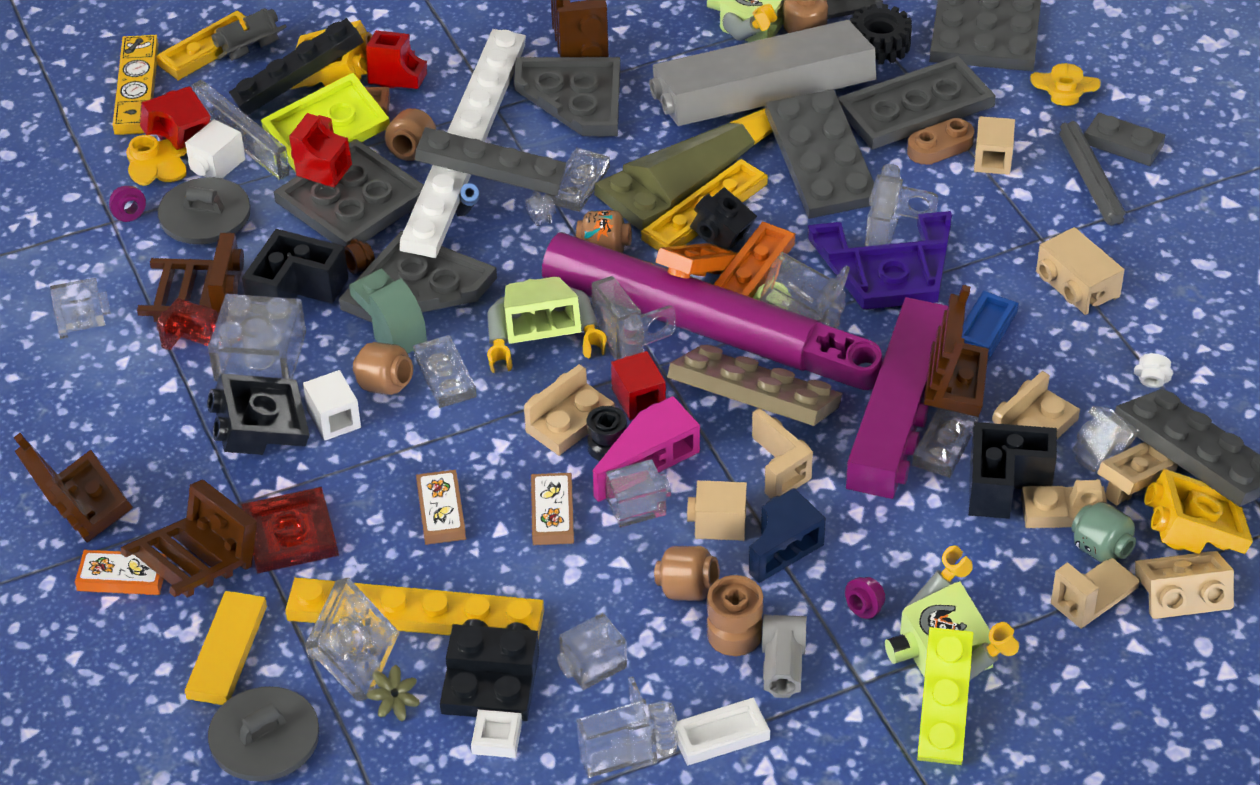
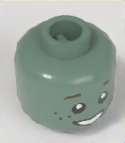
[1072,502,1136,563]

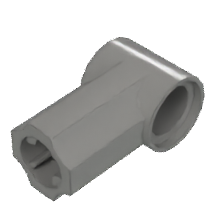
[762,614,807,698]

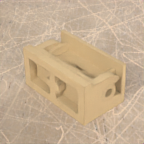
[1036,227,1125,315]

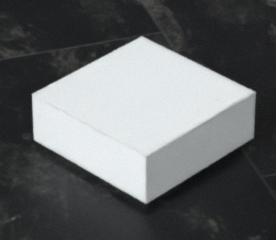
[471,709,522,758]

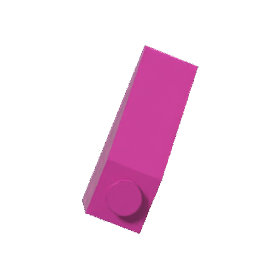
[593,396,700,502]

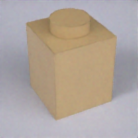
[974,116,1015,175]
[687,480,747,541]

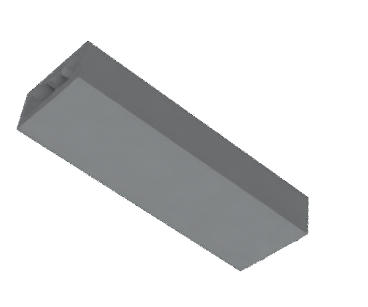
[649,19,876,126]

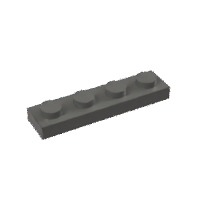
[415,127,567,196]

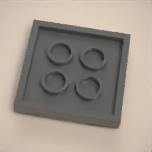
[929,0,1041,72]
[274,139,424,246]

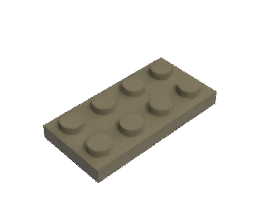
[667,345,843,426]

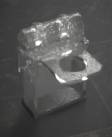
[865,164,938,246]
[760,252,850,329]
[592,276,675,360]
[576,676,679,778]

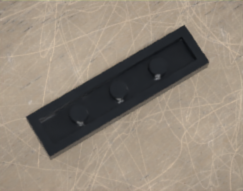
[229,18,364,117]

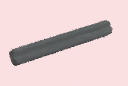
[1059,121,1126,226]

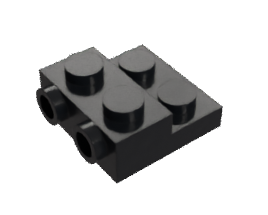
[207,373,310,455]
[440,619,539,721]

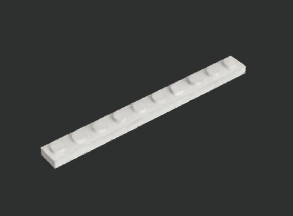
[400,29,526,258]

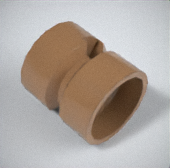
[707,575,764,656]

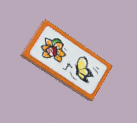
[75,550,167,595]

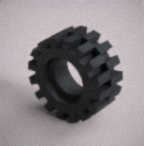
[850,4,912,64]

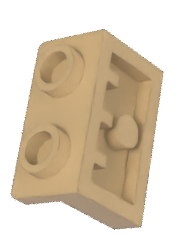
[524,364,615,456]
[992,371,1080,439]
[1135,551,1234,619]

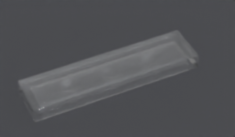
[191,80,290,180]

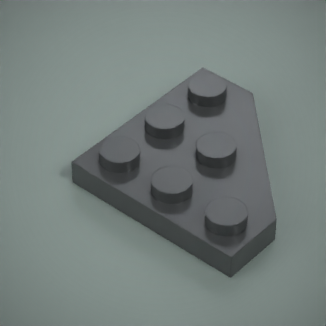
[514,57,620,137]
[339,231,497,322]

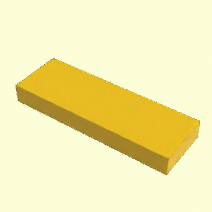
[156,10,248,80]
[185,591,267,705]

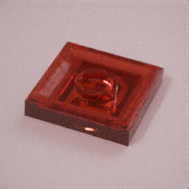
[241,487,339,574]

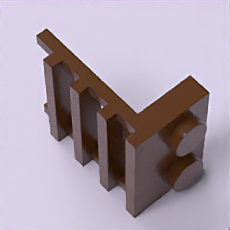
[551,0,609,57]
[137,233,244,324]
[924,285,989,417]
[13,433,133,543]
[121,479,257,598]

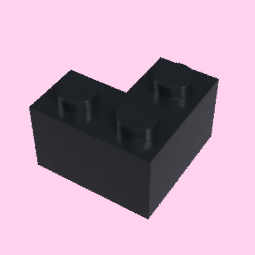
[242,229,349,320]
[968,422,1057,519]

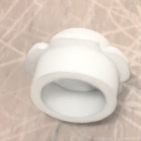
[1134,353,1173,388]

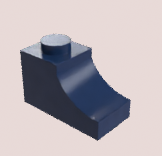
[749,488,826,583]

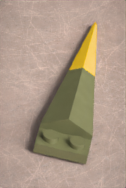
[594,108,773,231]

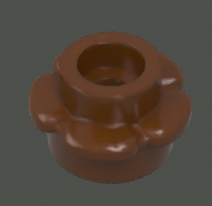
[344,238,375,274]

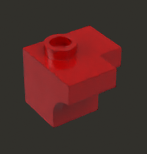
[366,30,427,89]
[140,86,211,150]
[289,113,352,188]

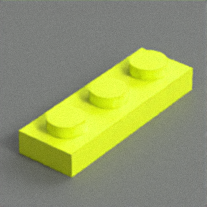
[917,627,974,765]

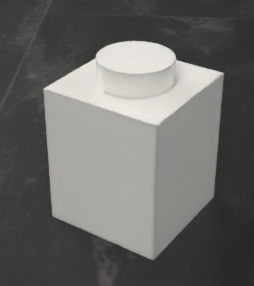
[185,119,245,179]
[303,370,361,441]

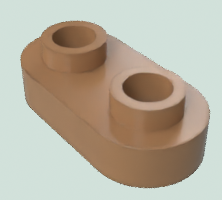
[907,118,974,165]

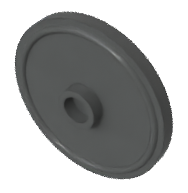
[158,177,250,244]
[208,686,319,781]

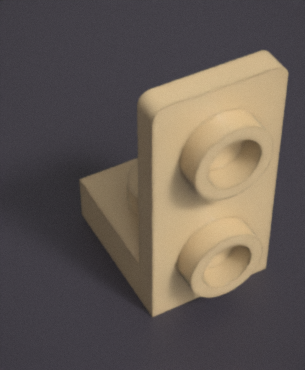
[752,408,813,498]
[1050,558,1140,629]

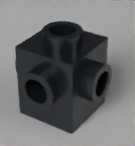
[690,187,757,250]

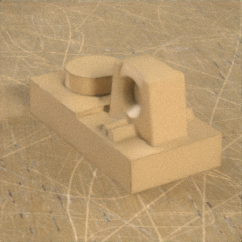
[1097,442,1178,506]
[1021,479,1107,528]

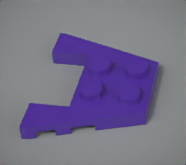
[808,211,952,310]

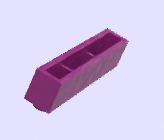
[846,297,948,499]

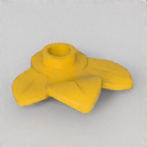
[1030,63,1101,106]
[126,135,187,186]

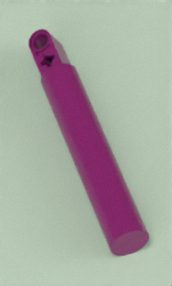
[542,232,882,390]

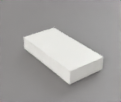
[672,697,770,766]

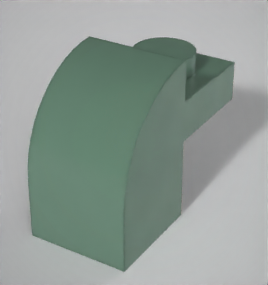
[349,268,427,354]

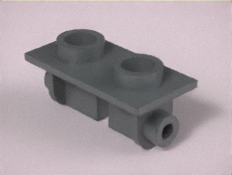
[211,8,287,61]

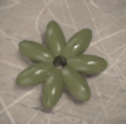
[366,665,420,721]

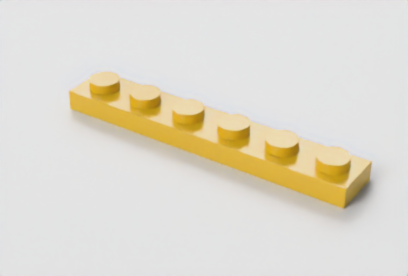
[285,577,544,640]

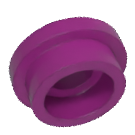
[109,186,146,222]
[845,577,885,619]

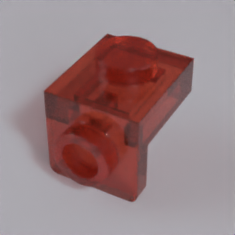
[157,298,222,350]

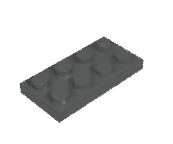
[838,56,996,150]
[765,89,879,219]
[1111,389,1260,507]

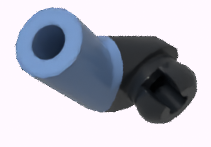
[455,183,480,216]

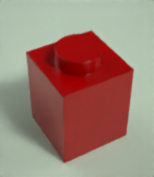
[611,351,666,420]

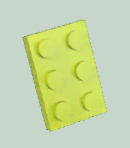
[261,73,390,172]

